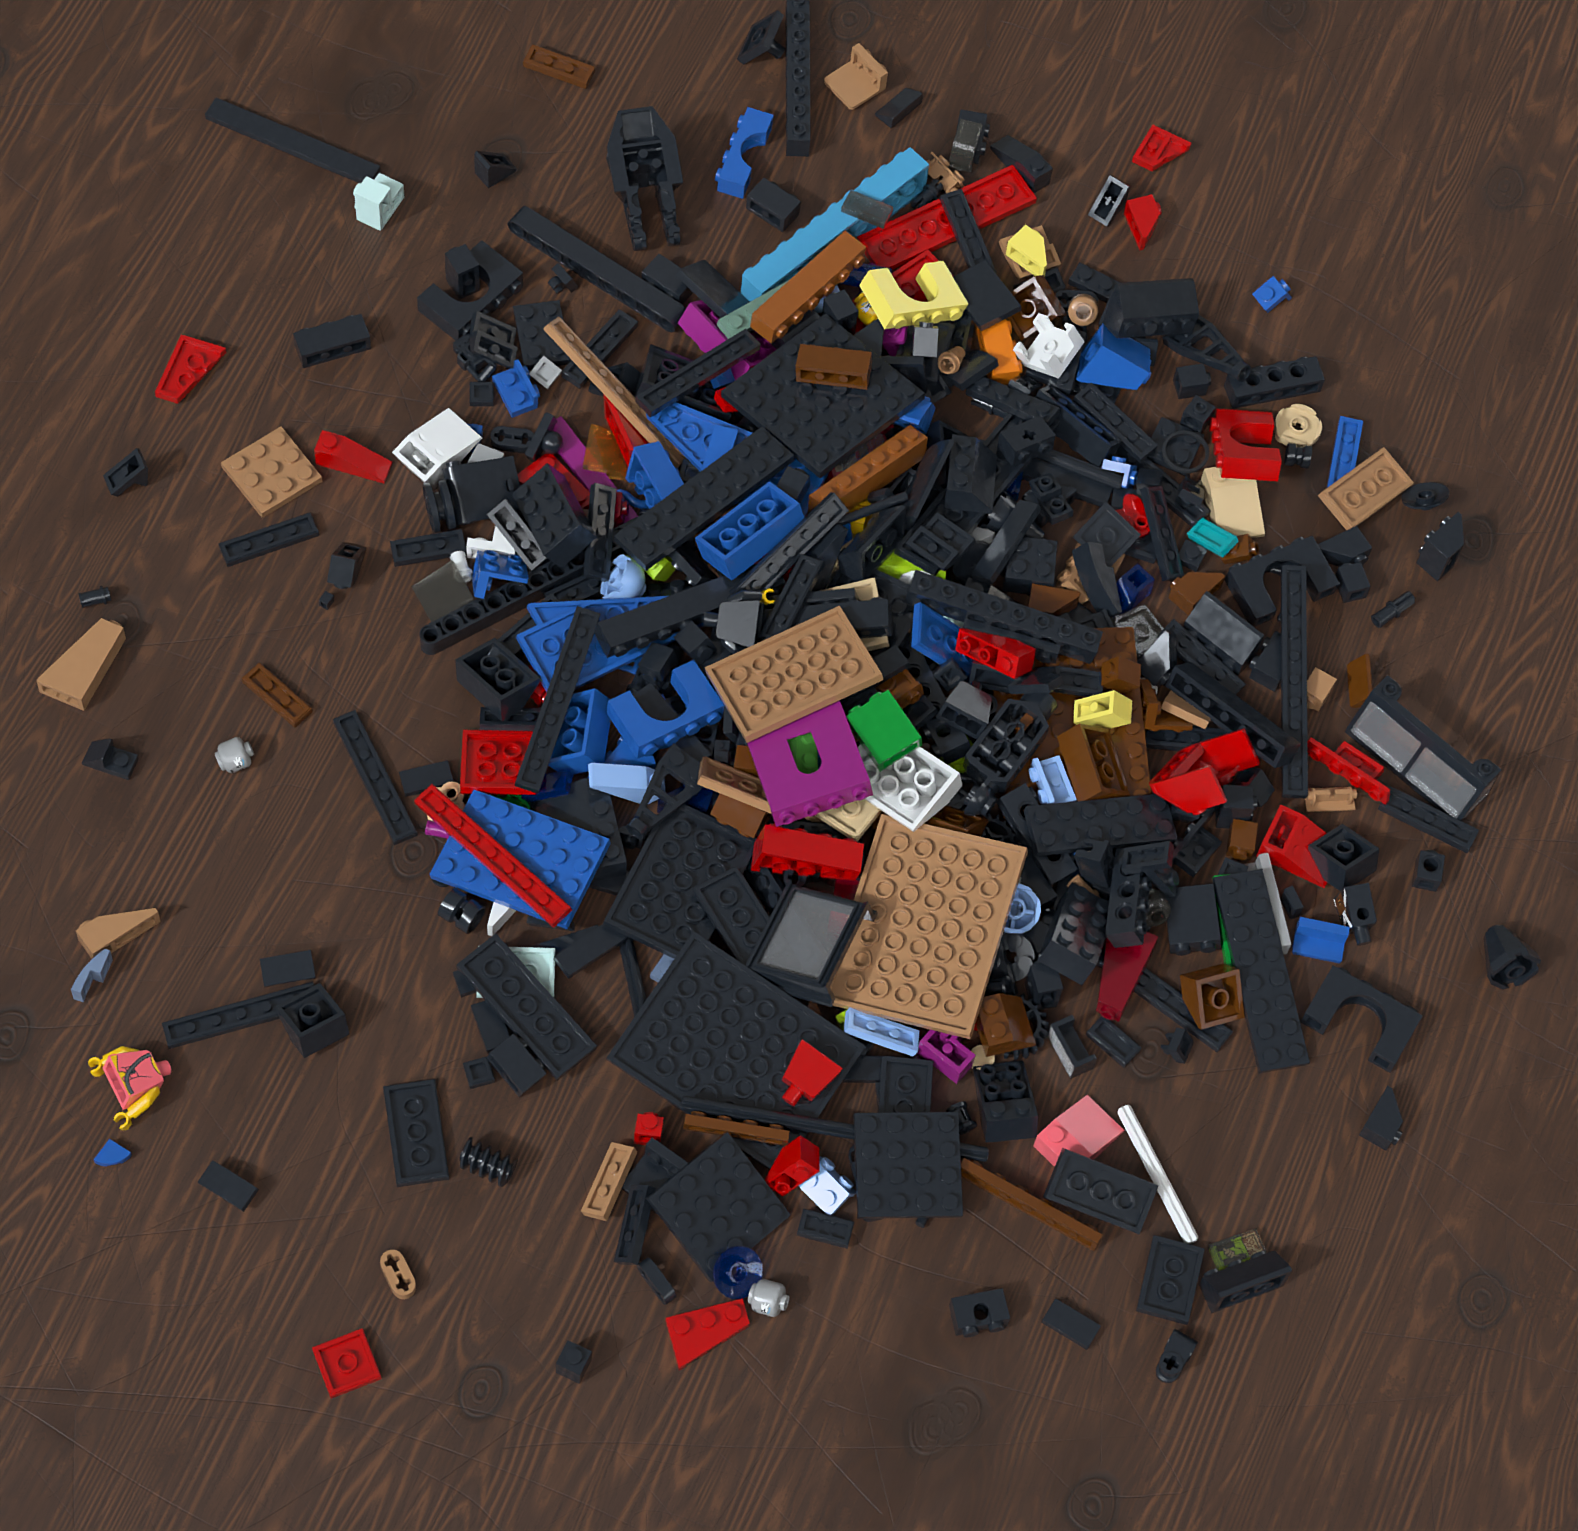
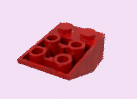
[1256,804,1327,888]

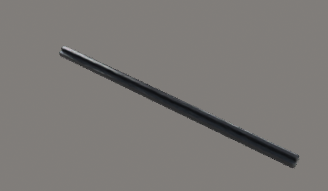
[681,1096,989,1162]

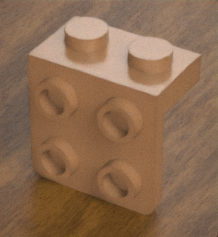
[824,43,888,110]

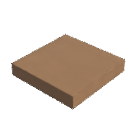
[1161,691,1211,729]

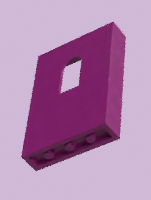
[747,700,873,827]

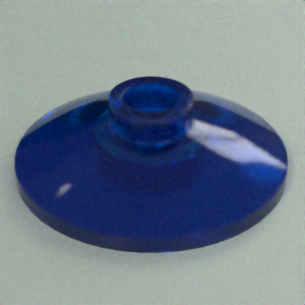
[713,1246,763,1299]

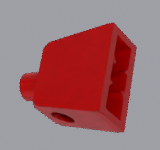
[782,1039,843,1106]

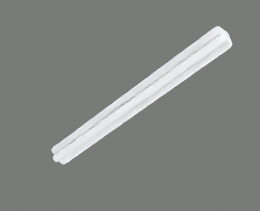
[1118,1105,1198,1244]

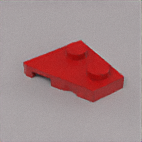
[1132,125,1191,171]

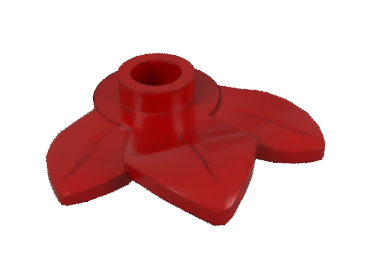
[1115,493,1150,537]

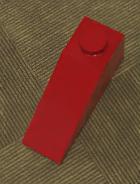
[314,430,392,484]

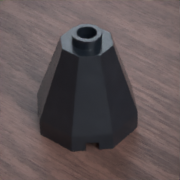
[1484,925,1541,990]

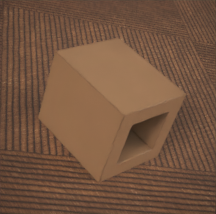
[1307,667,1337,712]

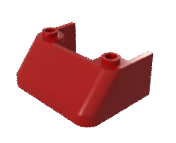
[1149,728,1260,815]

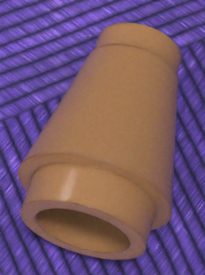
[938,346,965,374]

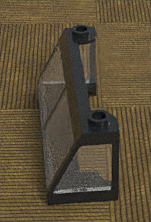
[1345,675,1502,821]

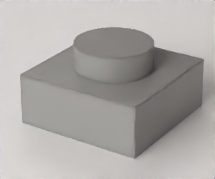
[529,356,562,389]

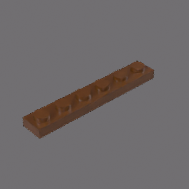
[961,1158,1102,1251]

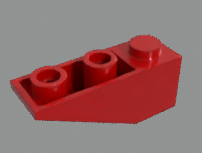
[955,628,1036,679]

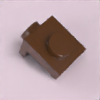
[1221,534,1260,564]

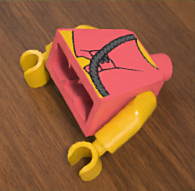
[88,1046,171,1130]

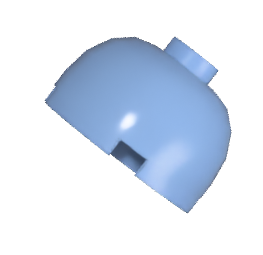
[600,554,646,599]
[1004,883,1041,934]

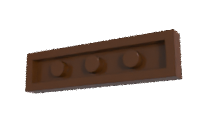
[683,1111,790,1146]

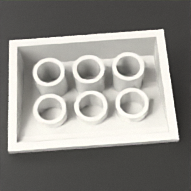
[858,744,962,832]

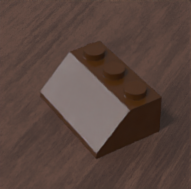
[1057,723,1130,801]

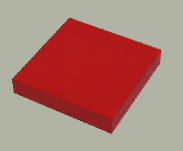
[312,1328,382,1399]

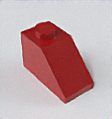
[1123,194,1162,250]

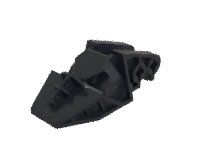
[606,106,683,251]

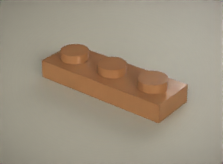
[581,1142,637,1221]

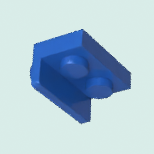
[492,359,540,418]

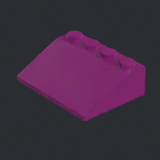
[678,300,776,380]

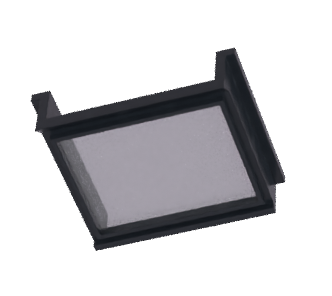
[745,882,878,1007]

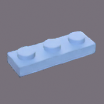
[844,1007,919,1056]

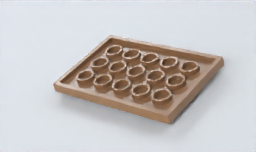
[705,606,883,743]

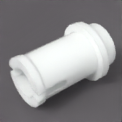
[450,551,473,583]

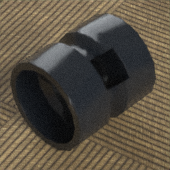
[438,888,486,934]

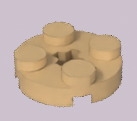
[1274,404,1322,447]

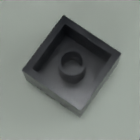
[1002,537,1057,595]

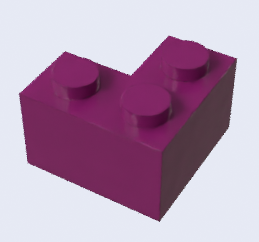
[917,1030,976,1084]

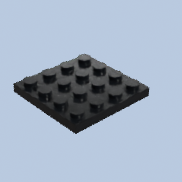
[853,1112,963,1219]
[646,1132,790,1282]

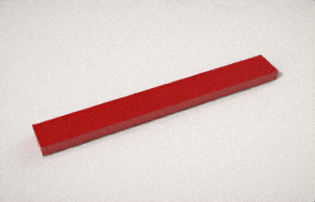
[414,784,572,928]

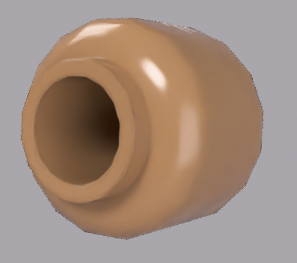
[1068,294,1098,326]

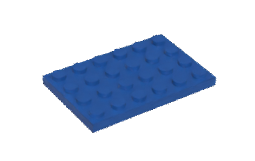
[429,790,611,929]

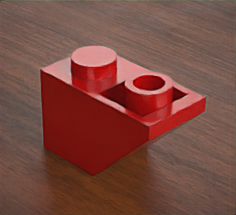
[765,1135,820,1196]

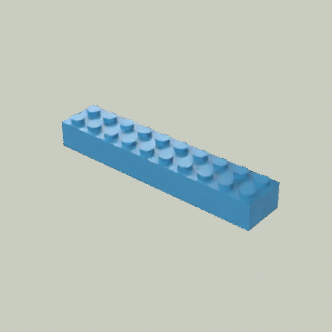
[741,147,929,302]

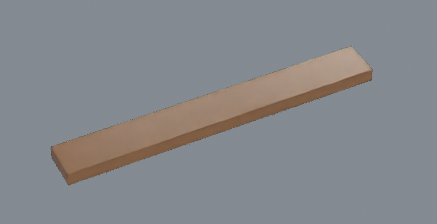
[544,316,687,468]

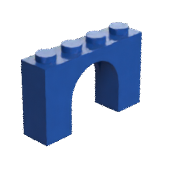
[607,660,725,759]

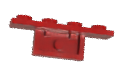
[1307,737,1390,805]

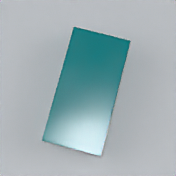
[1187,517,1239,558]

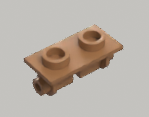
[926,152,965,193]
[1305,787,1357,812]

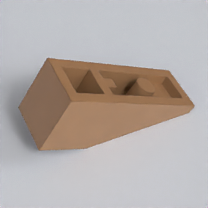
[76,908,160,959]

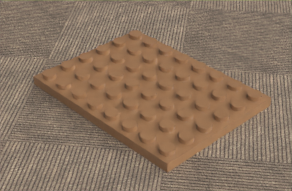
[830,814,1028,1039]

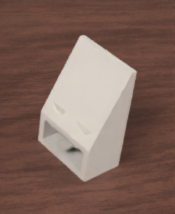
[392,408,482,491]

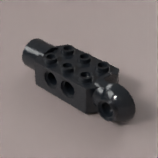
[963,693,1058,817]

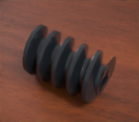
[459,1136,518,1187]

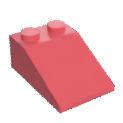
[1033,1095,1124,1167]

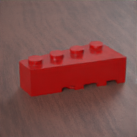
[751,824,864,881]

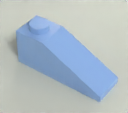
[588,763,665,804]

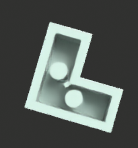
[353,173,404,231]

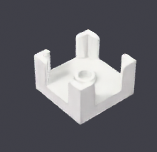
[1013,313,1084,378]

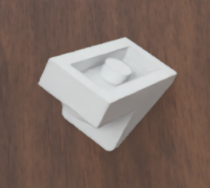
[466,526,516,559]

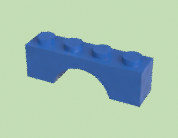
[715,107,774,199]

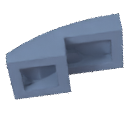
[71,949,113,1002]

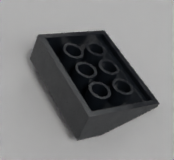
[634,344,732,423]
[531,778,627,882]

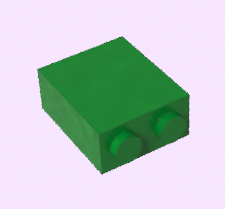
[846,690,922,772]

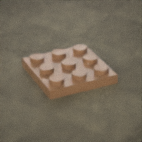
[221,427,323,518]

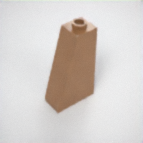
[37,618,126,711]

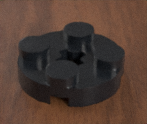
[1001,932,1037,981]

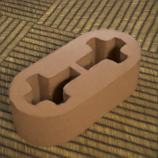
[380,1250,416,1300]

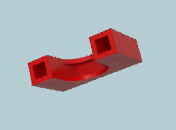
[1210,409,1282,481]

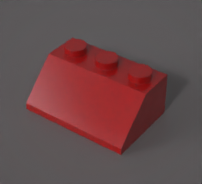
[603,394,649,467]

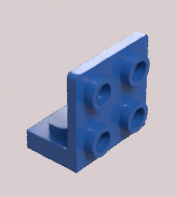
[472,550,529,599]

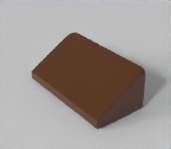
[1347,654,1373,708]

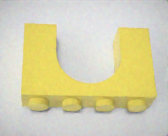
[859,261,968,329]

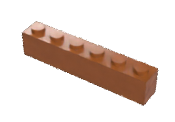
[750,231,866,344]
[807,425,928,515]

